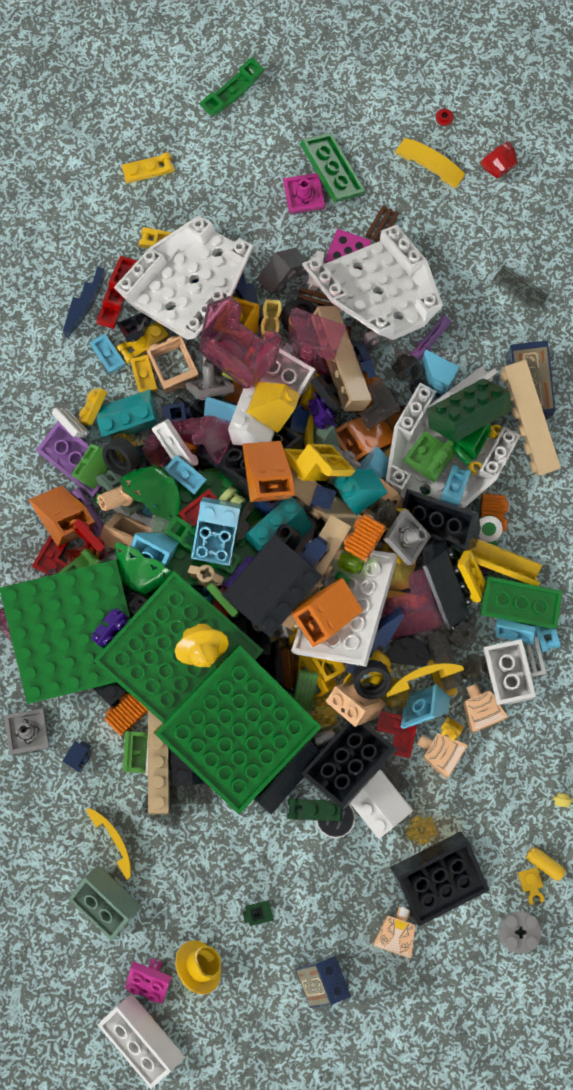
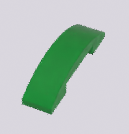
[199,57,264,117]
[165,515,241,575]

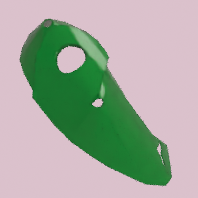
[120,465,180,522]
[115,543,172,594]

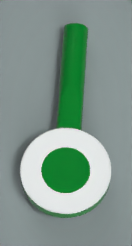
[479,515,503,574]

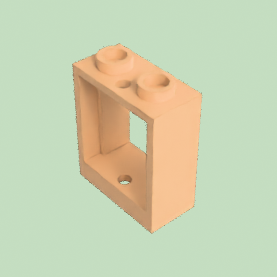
[146,336,199,395]
[100,512,153,550]
[326,680,386,727]

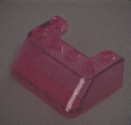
[199,296,282,389]
[288,308,347,379]
[141,415,231,467]
[380,569,444,640]

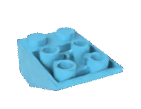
[191,497,242,566]

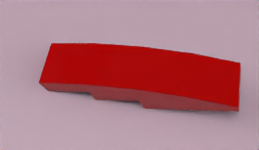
[97,256,138,329]

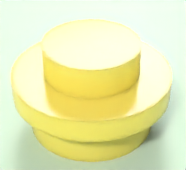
[553,792,573,807]

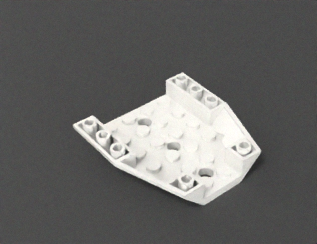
[114,215,254,340]
[302,225,443,340]
[385,383,520,508]

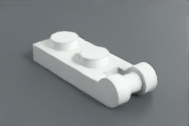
[152,419,198,467]

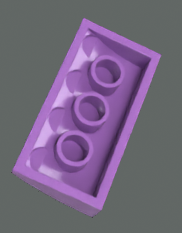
[36,421,109,497]

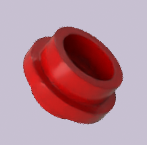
[435,108,454,126]

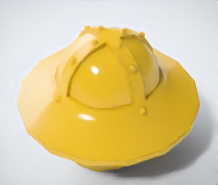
[175,624,229,668]
[175,940,221,995]

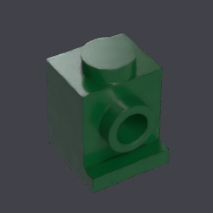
[242,900,273,926]

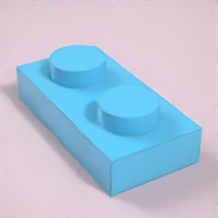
[89,333,125,374]
[165,455,207,495]
[495,619,536,645]

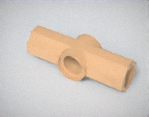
[97,481,141,512]

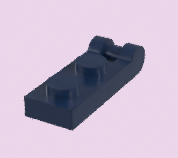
[352,341,376,379]

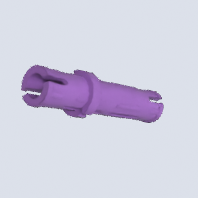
[409,315,451,364]
[71,487,104,537]

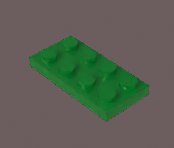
[300,132,365,203]
[480,576,563,630]

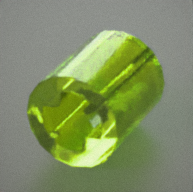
[338,552,364,575]

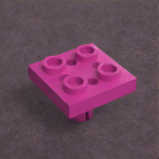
[283,173,325,215]
[124,959,171,1004]

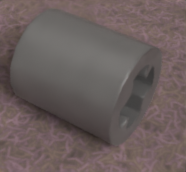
[313,727,335,749]

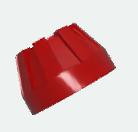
[480,141,518,179]

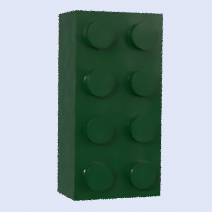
[428,378,511,442]

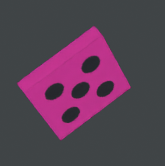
[325,229,371,270]

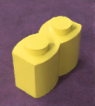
[261,299,281,344]

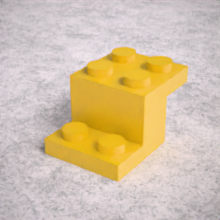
[284,444,356,481]

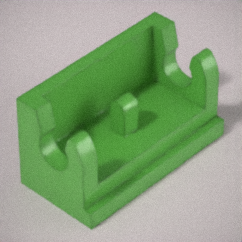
[71,443,108,489]
[123,731,148,773]

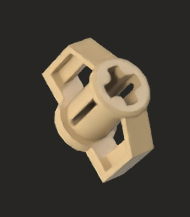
[188,565,224,588]

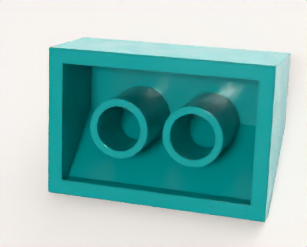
[97,389,160,442]
[244,497,312,552]

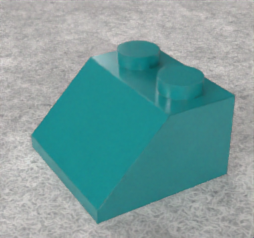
[332,469,388,516]

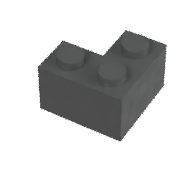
[257,247,308,295]

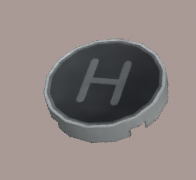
[316,799,355,839]

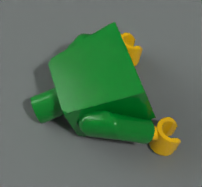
[448,422,501,475]

